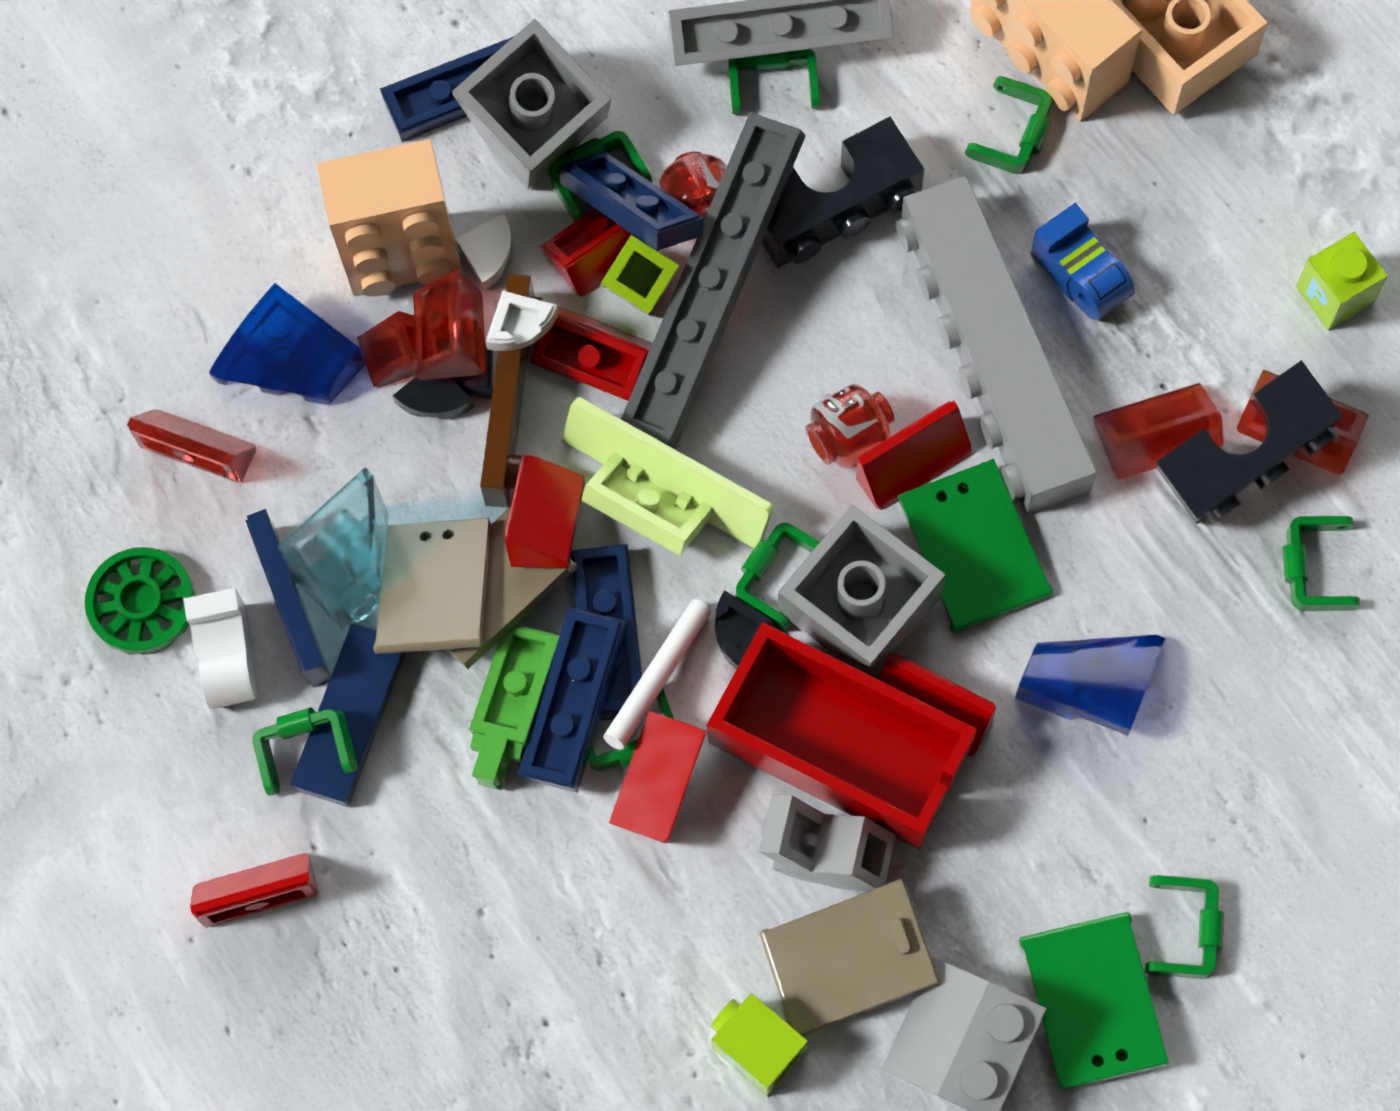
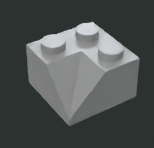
[453,18,611,189]
[778,504,945,667]

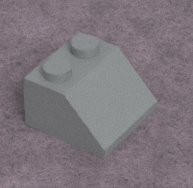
[882,958,1046,1111]

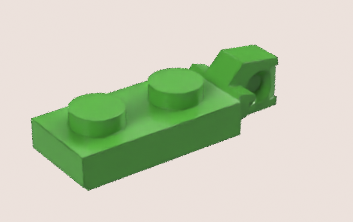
[469,625,560,791]

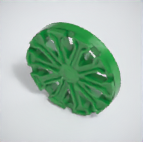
[85,547,195,655]

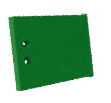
[897,458,1053,633]
[1019,912,1169,1091]

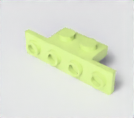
[561,397,774,556]

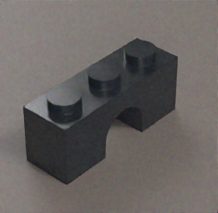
[761,116,924,268]
[1155,360,1343,524]

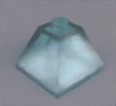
[277,467,388,629]

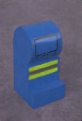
[1031,202,1135,321]

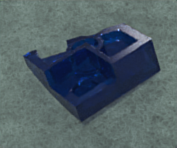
[209,283,366,406]
[1015,634,1166,736]

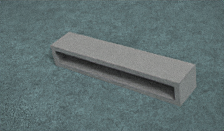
[896,175,1097,515]

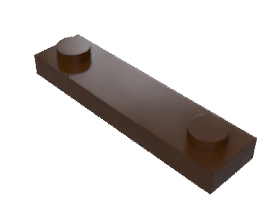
[480,274,543,508]

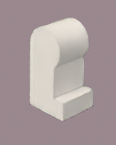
[183,588,257,709]

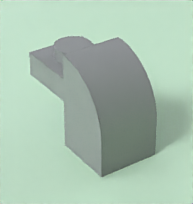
[759,794,896,892]

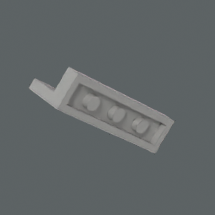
[667,0,894,66]

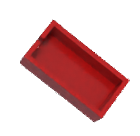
[707,622,977,850]

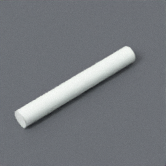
[603,599,711,750]

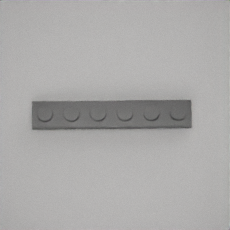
[621,112,806,449]

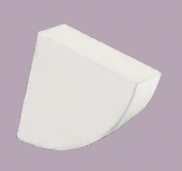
[455,212,512,290]
[485,291,559,351]

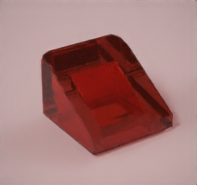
[357,311,438,388]

